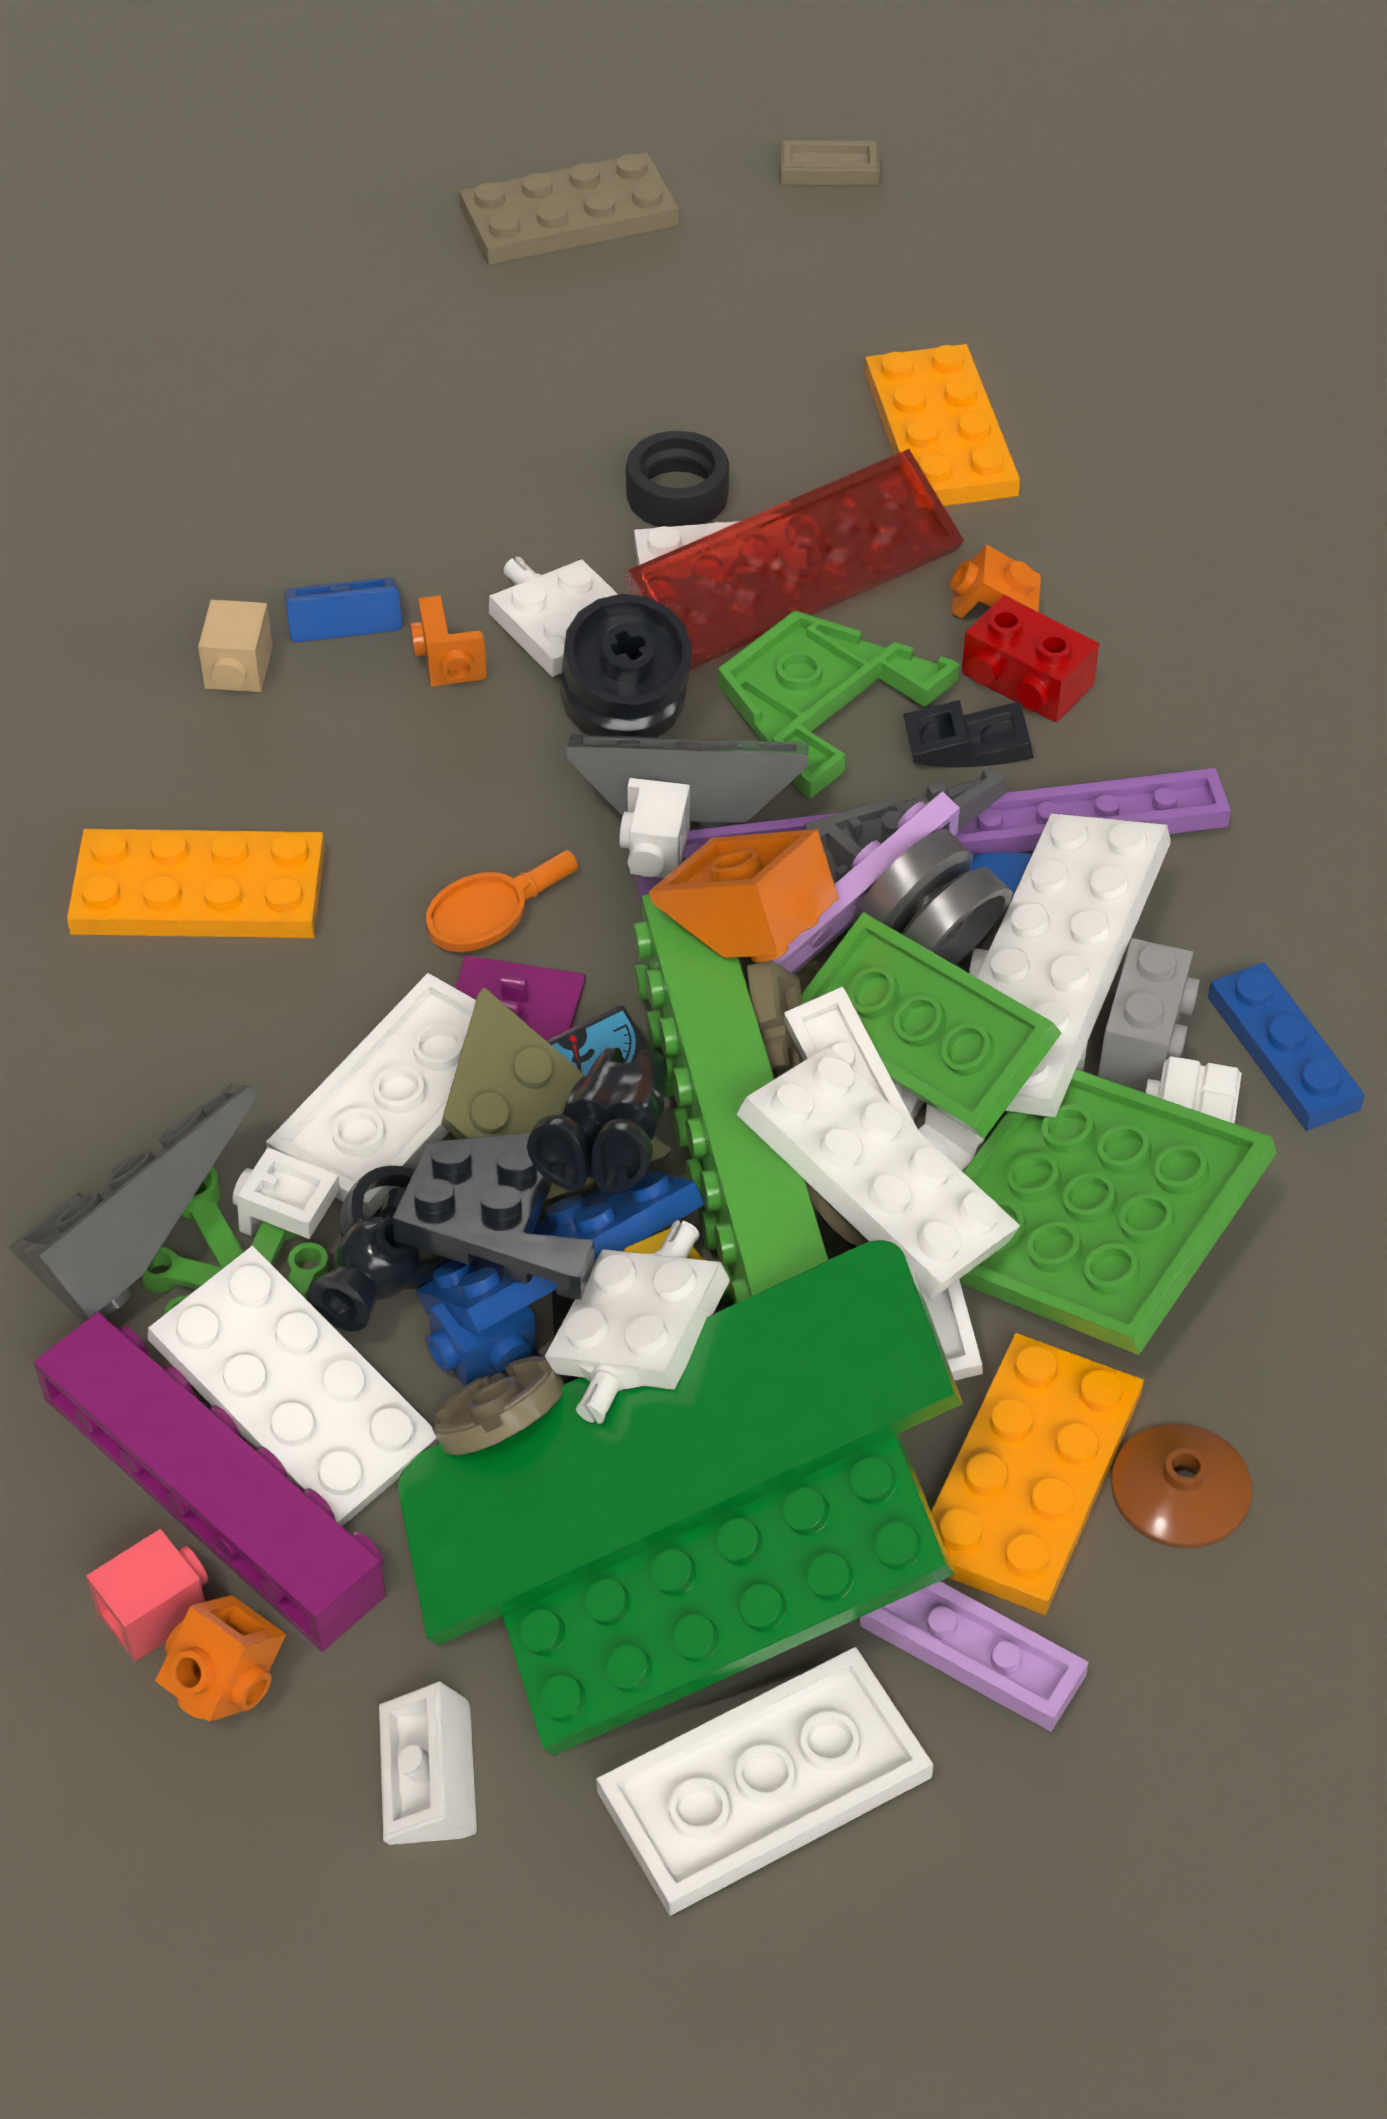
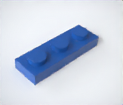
[1208,962,1365,1131]

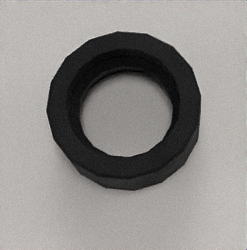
[626,430,729,527]

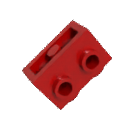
[961,595,1100,723]

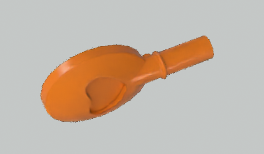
[426,849,579,952]

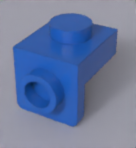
[425,1301,536,1386]

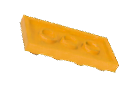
[864,344,1020,510]
[67,829,325,938]
[931,1333,1144,1616]

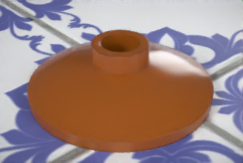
[1111,1424,1252,1548]

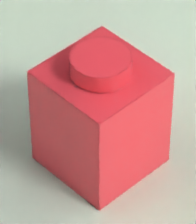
[86,1528,209,1662]

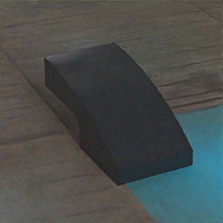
[903,700,1034,767]

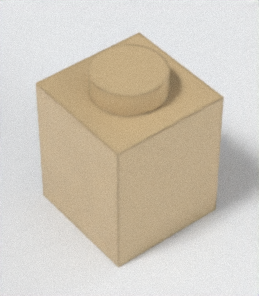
[198,600,273,692]

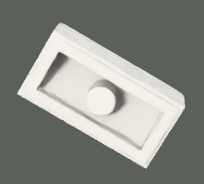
[379,1681,477,1845]

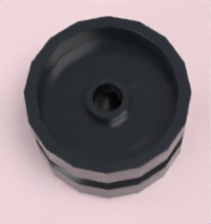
[560,594,692,738]

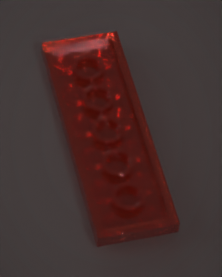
[624,449,964,670]

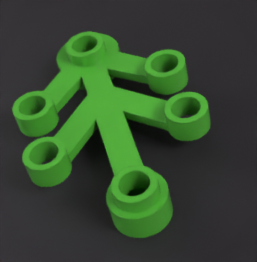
[141,1166,330,1315]

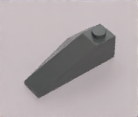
[9,1084,257,1319]

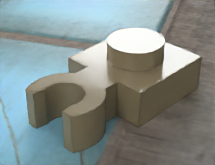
[747,960,804,1077]

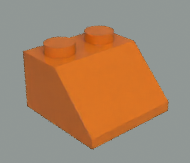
[648,829,839,962]

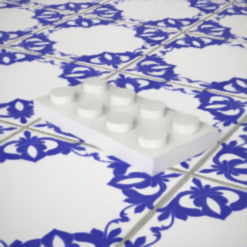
[266,973,476,1218]
[736,1046,1020,1300]
[147,1246,438,1527]
[596,1647,933,1916]

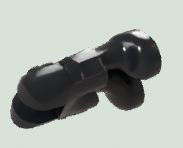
[526,1048,668,1194]

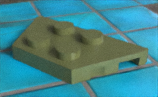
[441,987,671,1207]

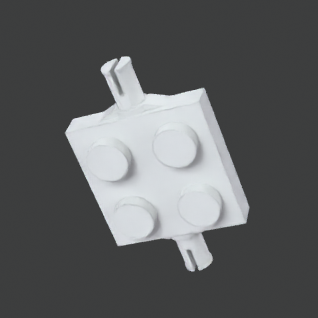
[489,557,617,677]
[545,1220,730,1424]

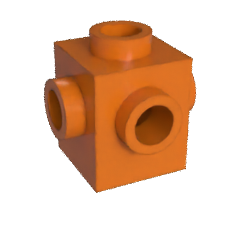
[155,1595,287,1722]

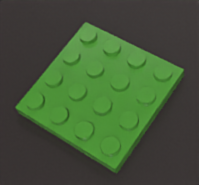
[959,1069,1277,1355]

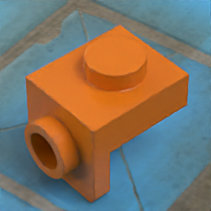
[950,544,1041,619]
[410,595,487,687]

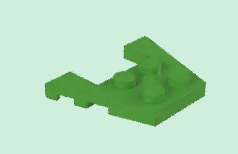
[718,611,960,799]

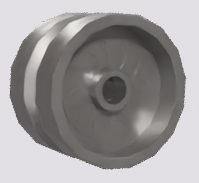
[853,829,1013,967]

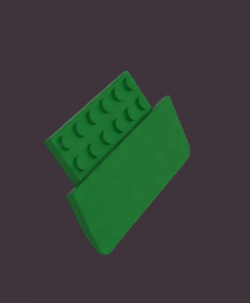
[398,1240,963,1756]

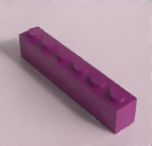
[34,1312,386,1652]

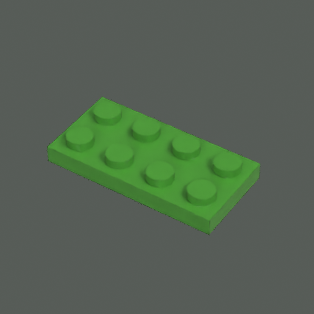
[801,912,1062,1139]

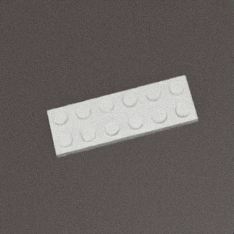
[977,813,1171,1117]

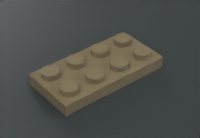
[459,152,679,265]

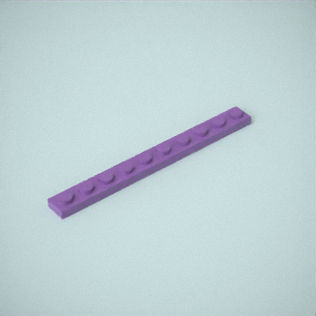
[634,768,1231,898]

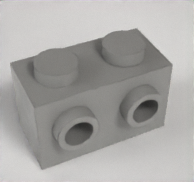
[1098,938,1200,1090]

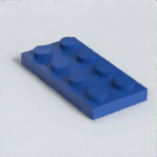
[416,1170,705,1334]

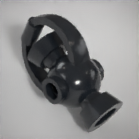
[310,1165,452,1331]

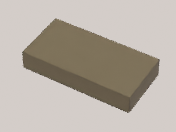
[781,140,880,186]

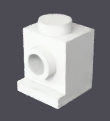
[620,778,690,878]

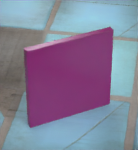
[455,956,586,1041]

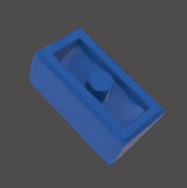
[284,577,403,642]

